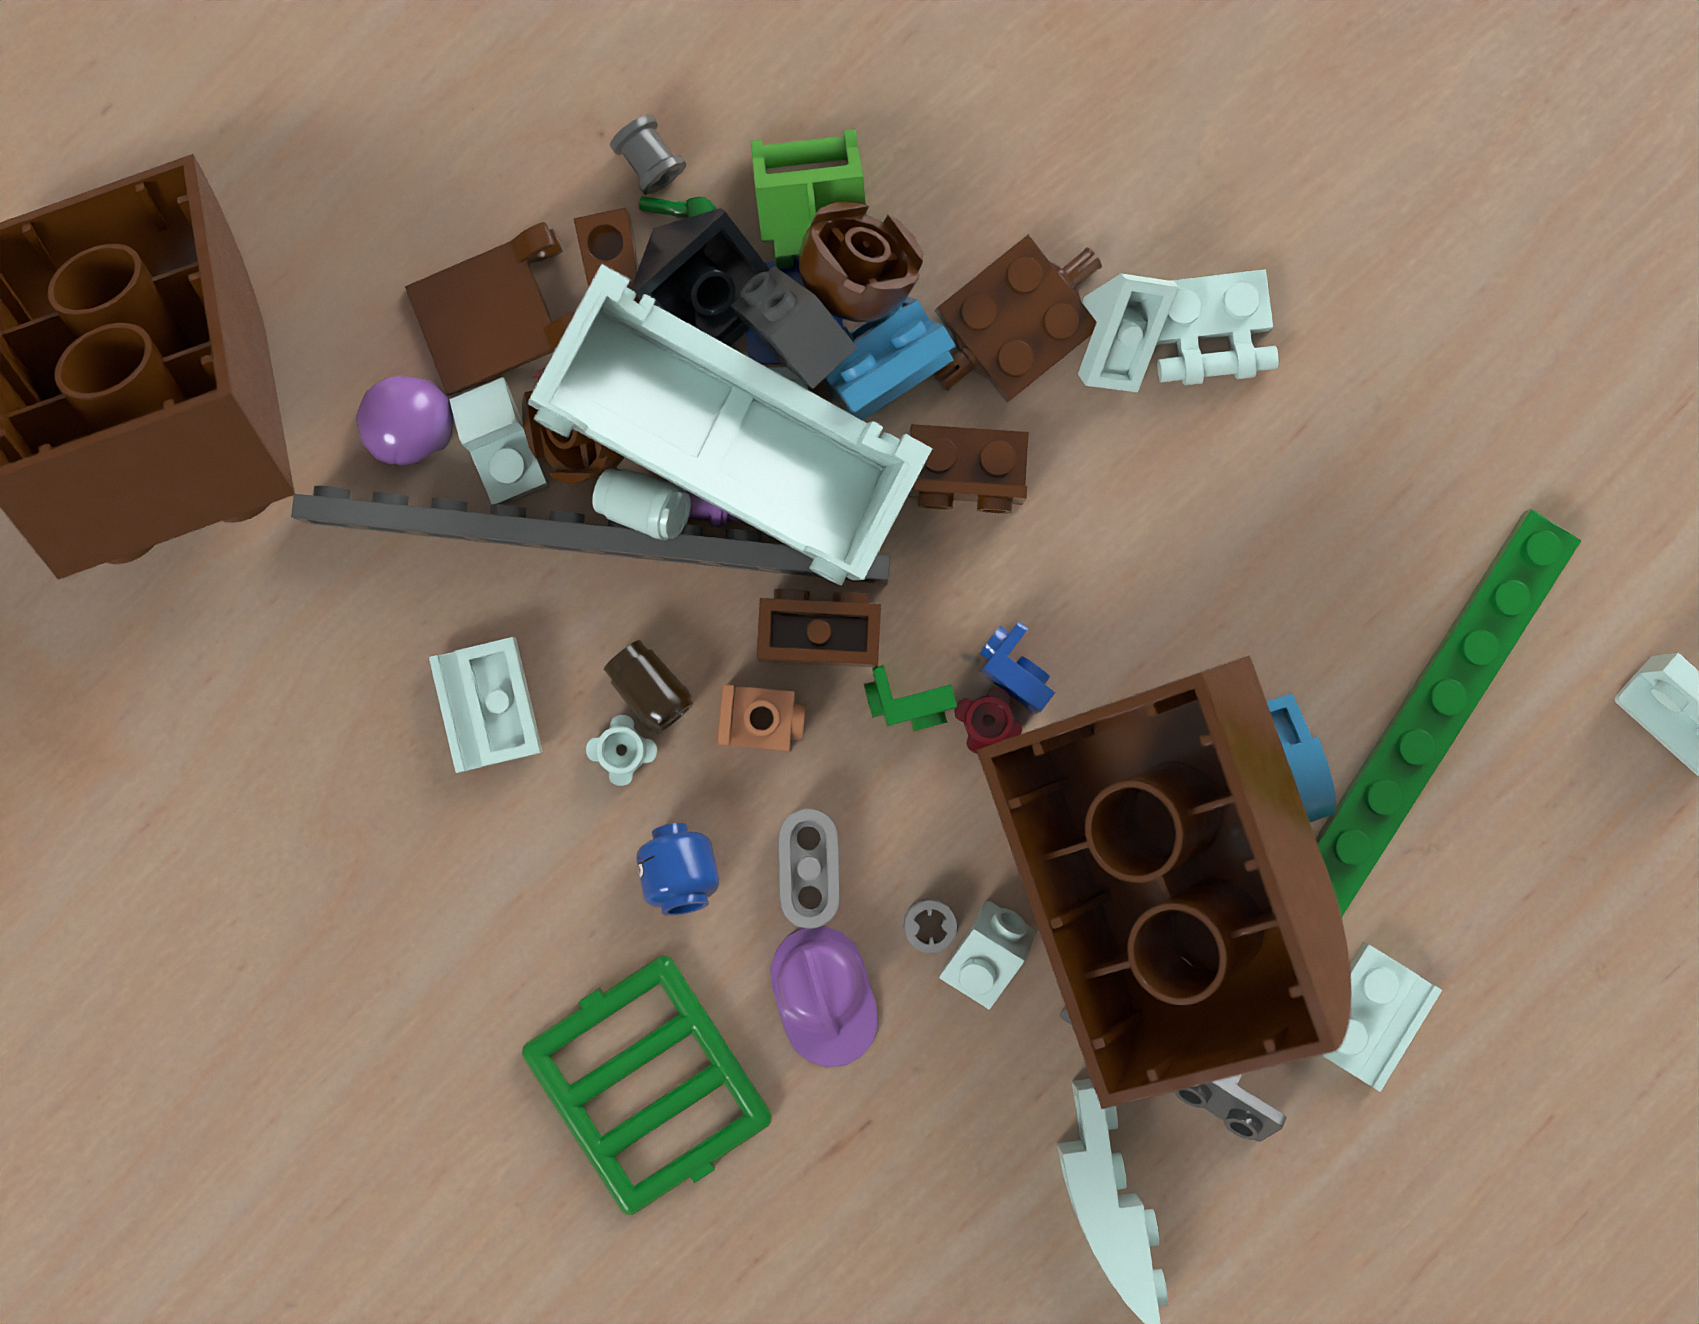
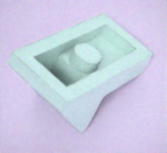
[1078,273,1178,392]
[449,377,550,505]

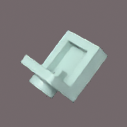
[939,901,1036,1010]

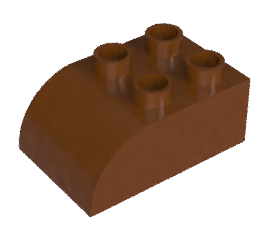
[0,154,295,580]
[976,655,1352,1109]

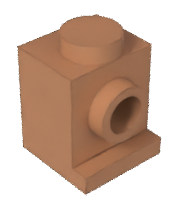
[717,684,806,751]

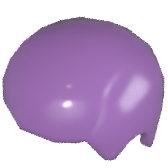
[356,375,454,466]

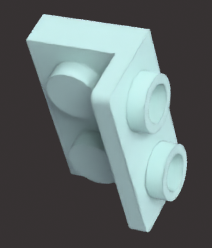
[1615,653,1699,776]

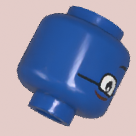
[636,823,719,916]

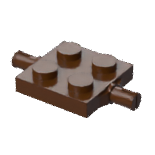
[933,234,1102,402]

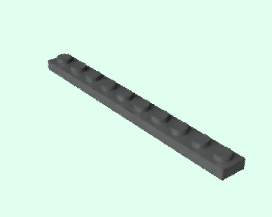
[291,486,891,585]

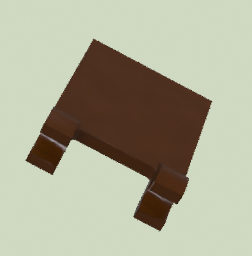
[405,222,577,396]

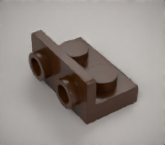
[907,424,1029,514]

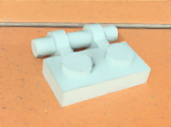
[1156,269,1279,385]

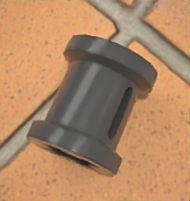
[610,115,686,195]

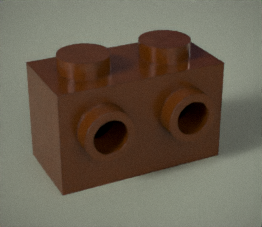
[757,589,881,668]

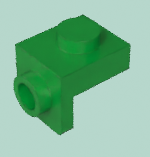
[864,665,957,732]

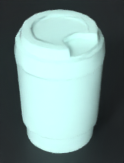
[592,467,691,540]

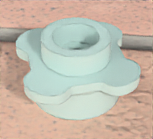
[586,715,657,786]

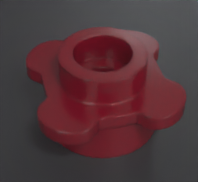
[954,687,1022,754]

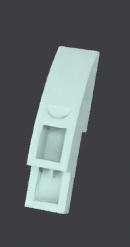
[1057,1079,1168,1324]

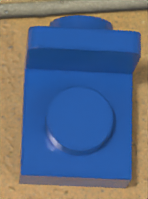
[979,621,1055,714]

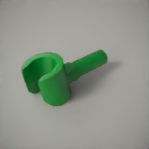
[639,196,717,218]

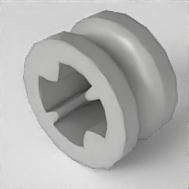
[903,898,957,954]

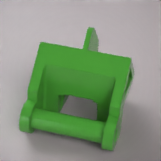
[750,129,867,269]

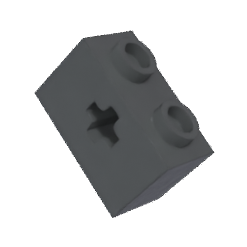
[731,266,858,389]

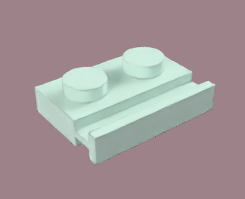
[429,637,543,773]
[1322,942,1442,1092]

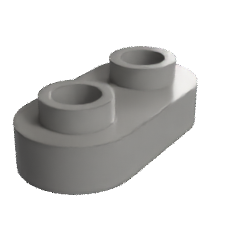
[778,808,840,929]

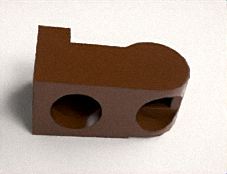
[573,207,640,304]

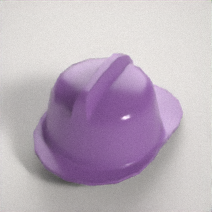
[771,926,878,1067]

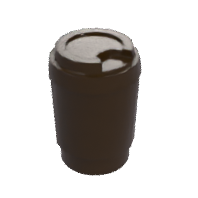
[603,640,693,734]

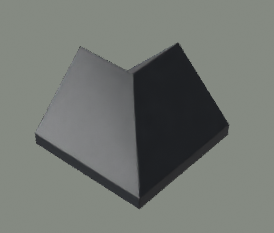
[631,208,770,347]

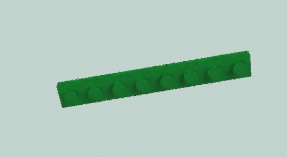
[1316,509,1582,917]

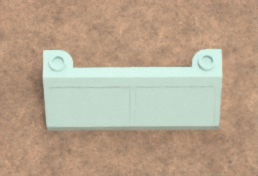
[528,264,932,585]

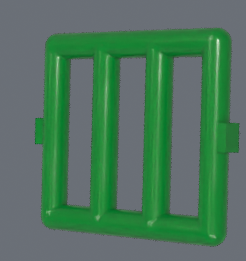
[522,955,772,1215]

